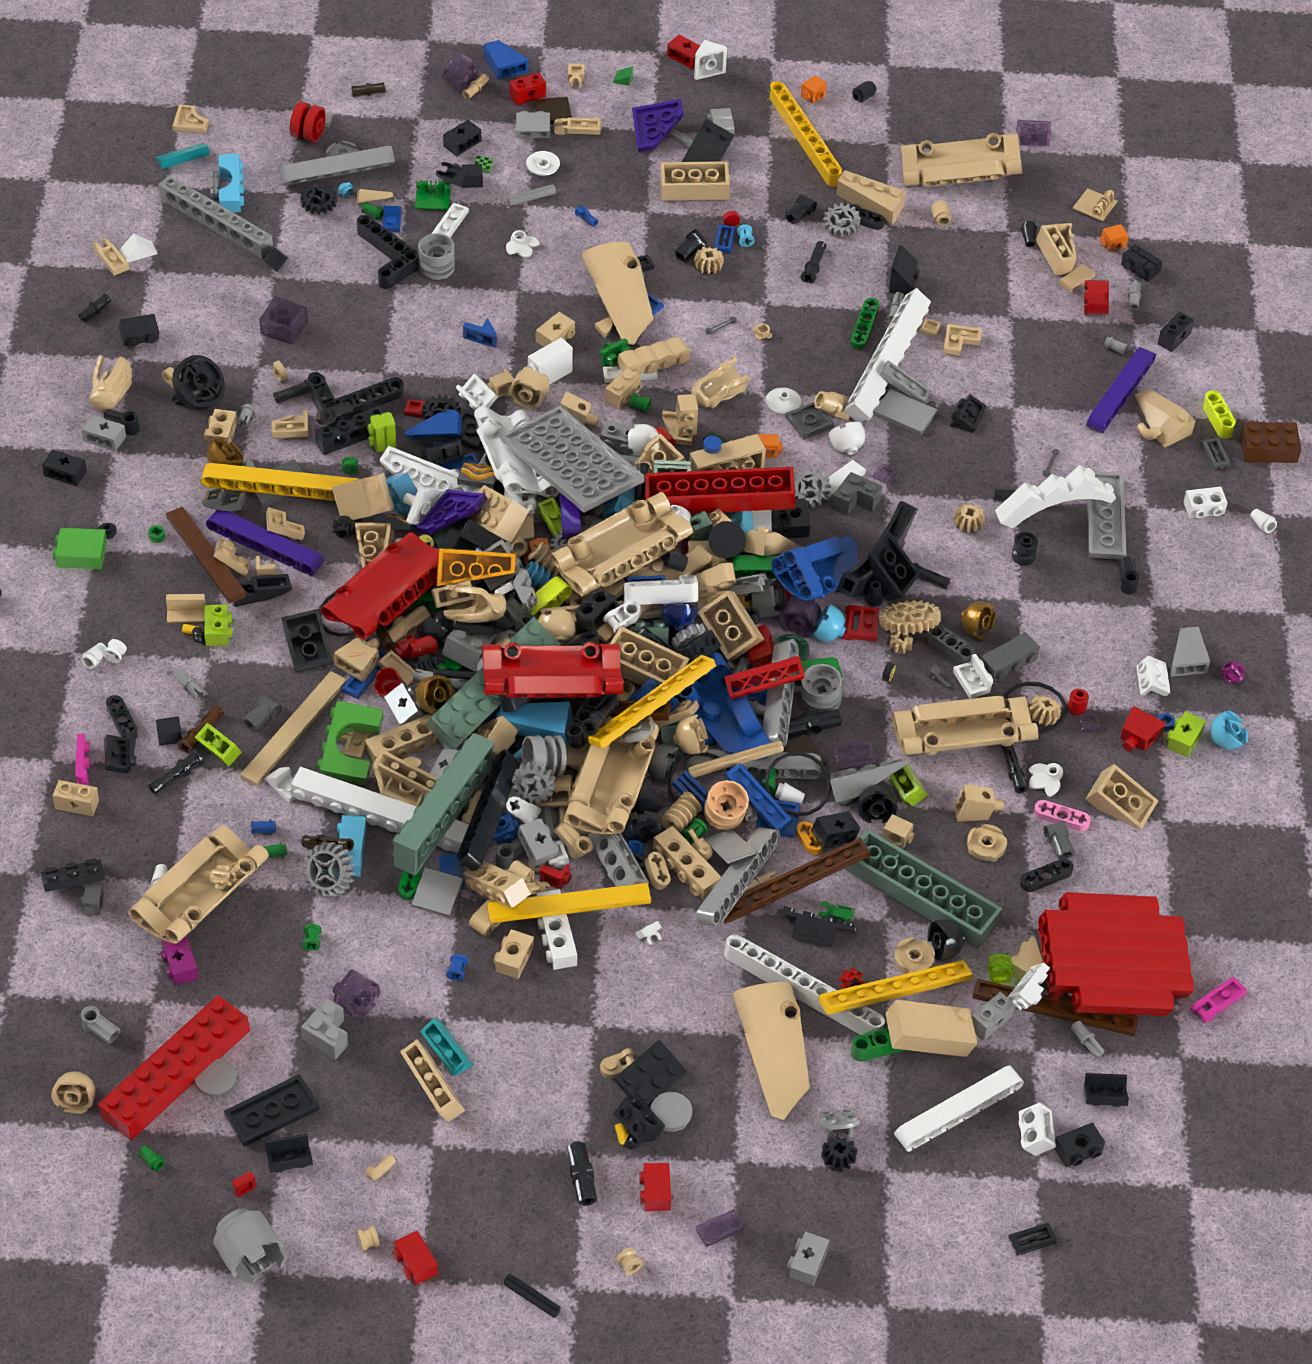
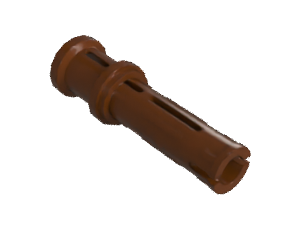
[178,705,224,754]

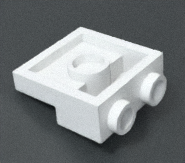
[1007,963,1049,1011]

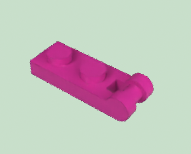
[75,734,90,786]
[1191,976,1247,1024]

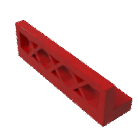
[725,656,805,699]

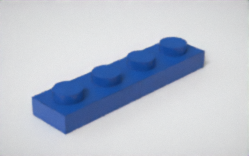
[725,763,792,831]

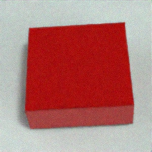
[404,399,425,418]
[232,1171,256,1197]

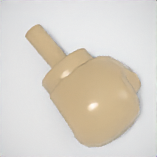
[688,829,713,861]

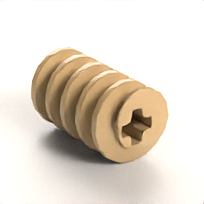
[528,542,563,579]
[660,791,701,832]

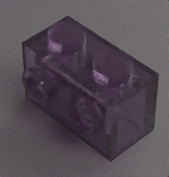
[1016,120,1051,147]

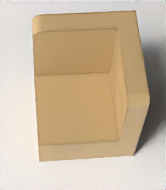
[256,556,276,576]

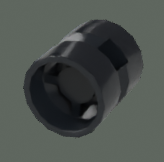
[1012,531,1038,566]

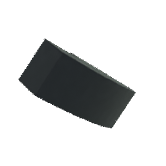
[233,574,292,607]

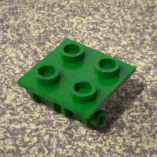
[415,180,451,210]

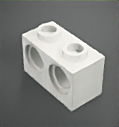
[1184,487,1227,518]
[1019,1103,1056,1156]

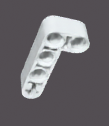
[624,574,698,605]

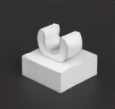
[635,921,662,946]

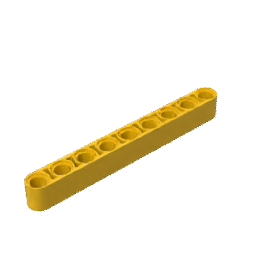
[769,81,842,187]
[201,463,358,501]

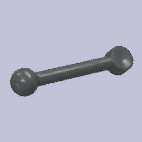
[705,316,736,334]
[1043,449,1059,477]

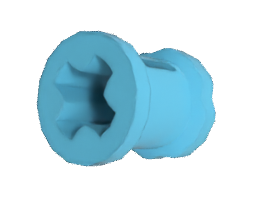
[737,224,755,247]

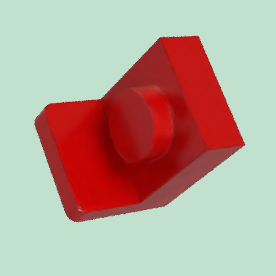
[539,864,572,890]

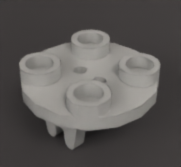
[818,1109,860,1139]

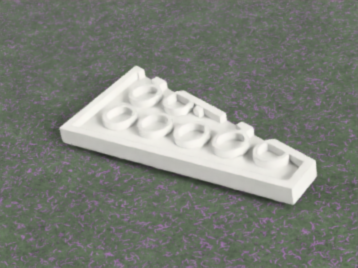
[380,446,480,525]

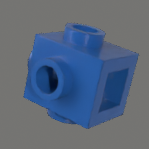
[493,813,521,845]

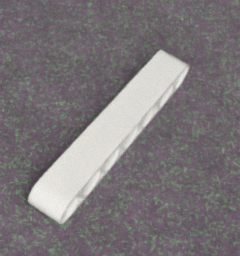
[894,1065,1024,1152]

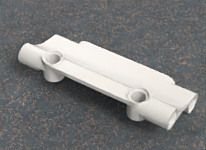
[474,407,560,498]

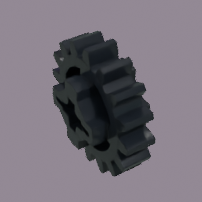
[300,183,337,215]
[422,395,461,421]

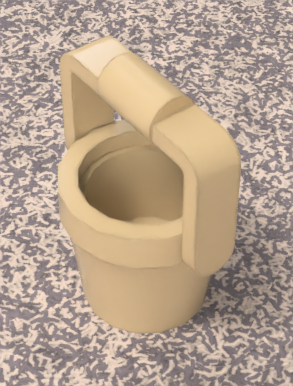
[814,391,850,420]

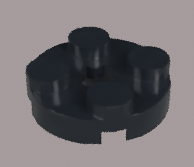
[622,811,662,843]

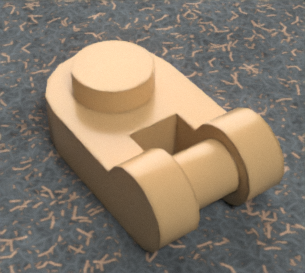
[600,1048,635,1079]

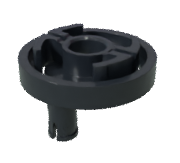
[172,355,225,410]

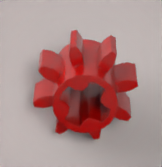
[838,967,865,989]

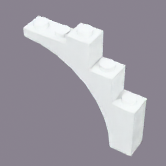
[995,465,1116,528]

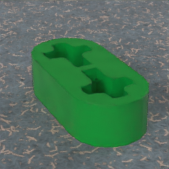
[398,869,421,900]

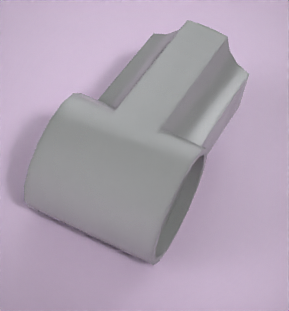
[81,1006,121,1045]

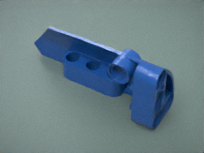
[771,536,859,601]
[678,652,770,758]

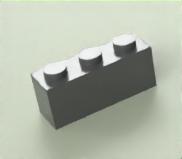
[981,632,1040,682]

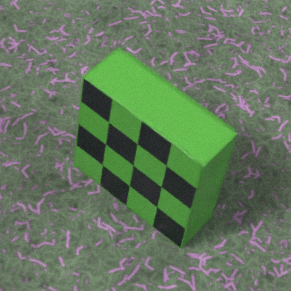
[474,156,493,174]

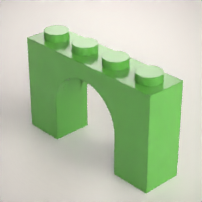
[317,701,383,786]

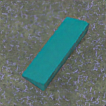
[156,143,210,169]
[420,1017,474,1076]

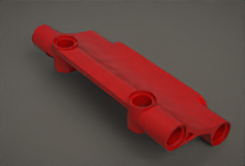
[321,532,439,640]
[482,642,623,698]

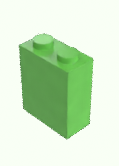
[53,528,107,569]

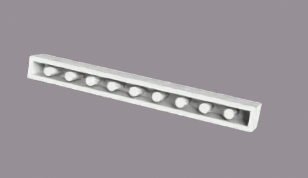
[844,288,931,422]
[291,767,469,853]

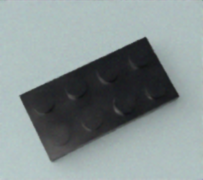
[224,1074,320,1147]

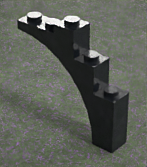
[837,501,918,598]

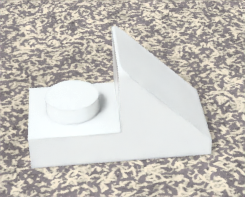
[264,767,295,803]

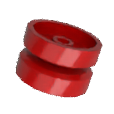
[289,101,326,143]

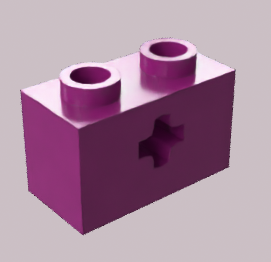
[160,935,199,985]

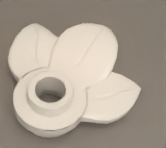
[506,230,540,258]
[1029,763,1063,797]

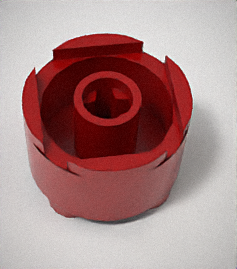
[1084,280,1109,315]

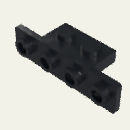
[777,906,858,947]

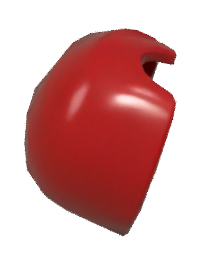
[373,667,403,698]

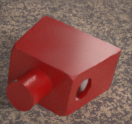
[1120,706,1166,752]

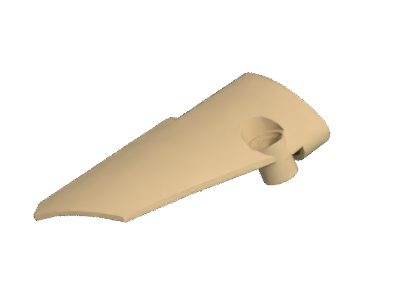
[582,242,654,346]
[733,982,810,1121]

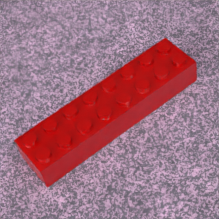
[645,467,795,514]
[98,995,250,1140]

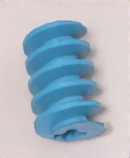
[524,561,556,591]

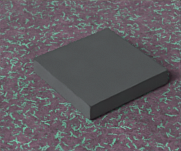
[785,402,835,440]

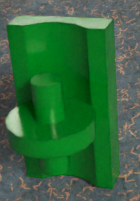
[599,338,632,367]

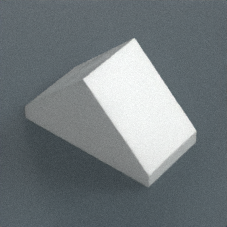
[119,233,157,263]

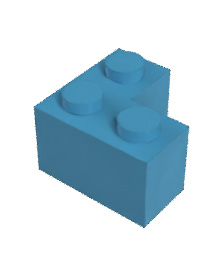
[386,472,418,516]

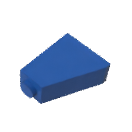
[483,40,529,80]

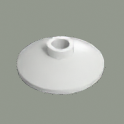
[526,151,560,176]
[766,388,801,414]

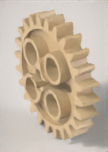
[879,600,941,635]

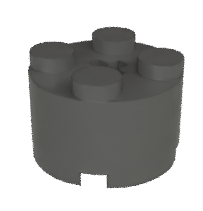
[750,578,787,618]

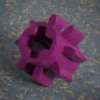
[1221,661,1245,684]

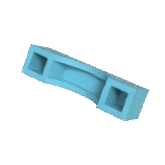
[219,154,244,212]

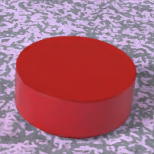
[723,211,740,226]

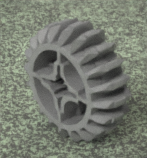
[303,842,356,897]

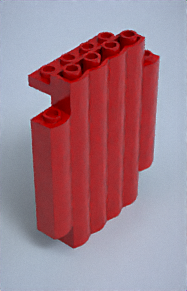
[1038,892,1194,1016]

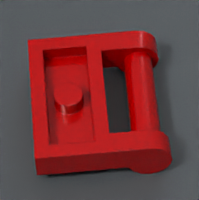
[842,605,880,642]

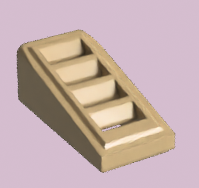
[356,189,393,203]

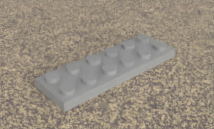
[1087,471,1126,560]

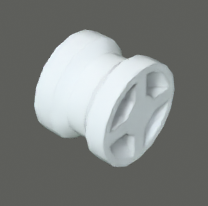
[103,639,127,663]

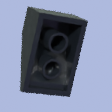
[682,119,735,162]
[868,531,920,601]
[281,609,333,672]

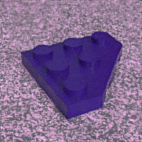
[632,99,684,152]
[415,489,488,534]

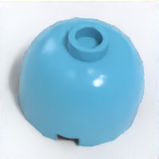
[811,604,846,642]
[1210,710,1248,750]

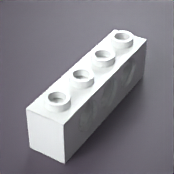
[536,889,577,970]

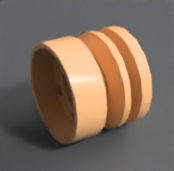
[704,780,749,831]

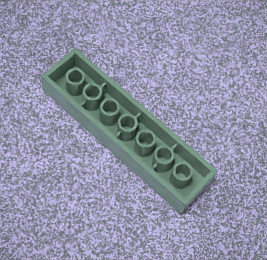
[426,617,561,749]
[393,733,494,876]
[845,829,1003,949]

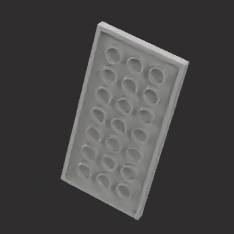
[500,406,645,513]

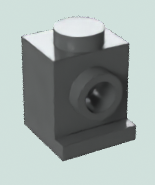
[80,883,104,916]

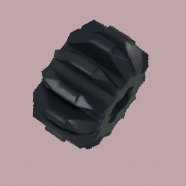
[821,1134,858,1172]

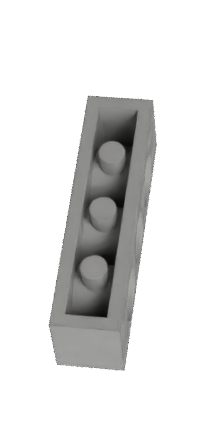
[588,833,649,887]

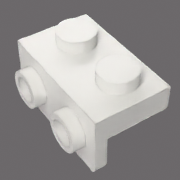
[456,374,498,410]
[953,654,993,699]
[1137,656,1170,696]

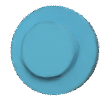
[338,182,354,198]

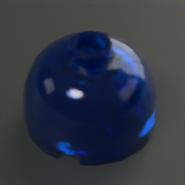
[660,602,698,630]

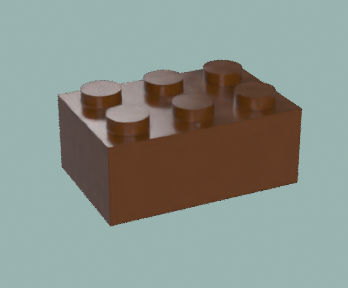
[1240,422,1301,463]

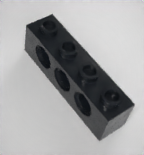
[315,406,385,456]

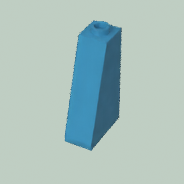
[497,702,573,745]

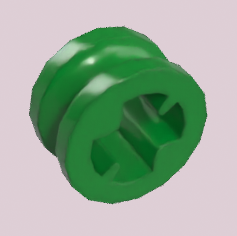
[342,457,358,474]
[148,525,166,543]

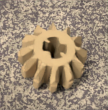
[694,246,724,275]
[953,503,985,533]
[1028,694,1061,727]

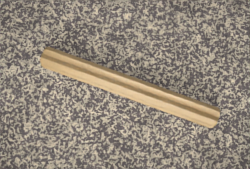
[688,741,784,778]

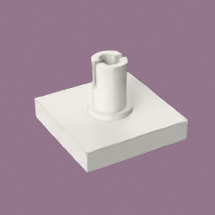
[403,487,443,525]

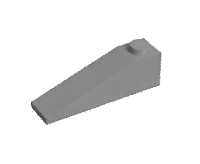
[830,757,907,804]

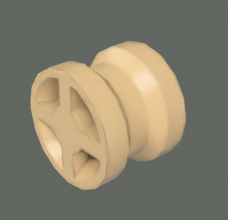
[357,1225,380,1251]
[616,1247,644,1275]

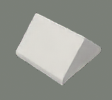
[694,40,727,80]

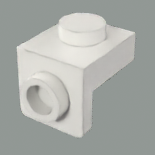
[548,840,570,870]

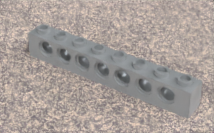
[158,175,273,259]

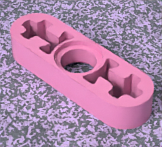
[1034,800,1091,831]

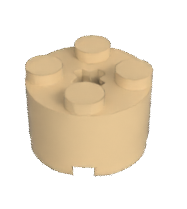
[508,367,550,410]

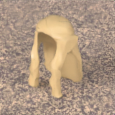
[90,355,132,412]
[691,356,750,409]
[444,584,506,623]

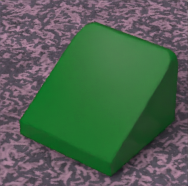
[613,67,633,86]
[762,769,775,797]

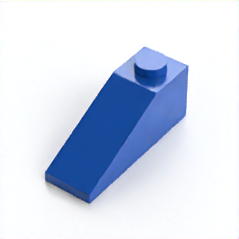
[404,410,462,439]

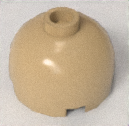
[538,610,576,646]
[673,714,708,755]
[51,1071,96,1114]

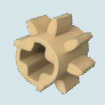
[889,632,913,654]
[210,865,236,890]

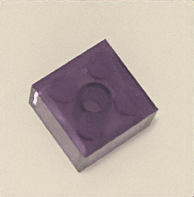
[259,296,308,345]

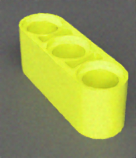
[1203,390,1236,439]
[521,576,573,621]

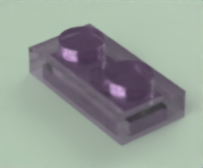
[696,1209,744,1247]

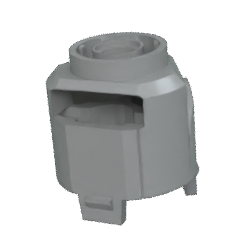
[213,1209,288,1287]

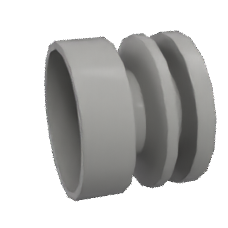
[418,233,455,280]
[801,664,842,713]
[521,735,567,777]

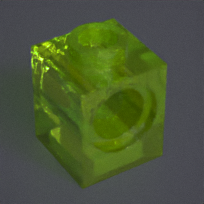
[987,953,1014,984]

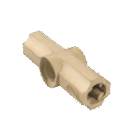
[378,606,431,650]

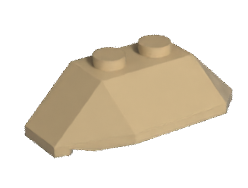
[373,749,439,806]

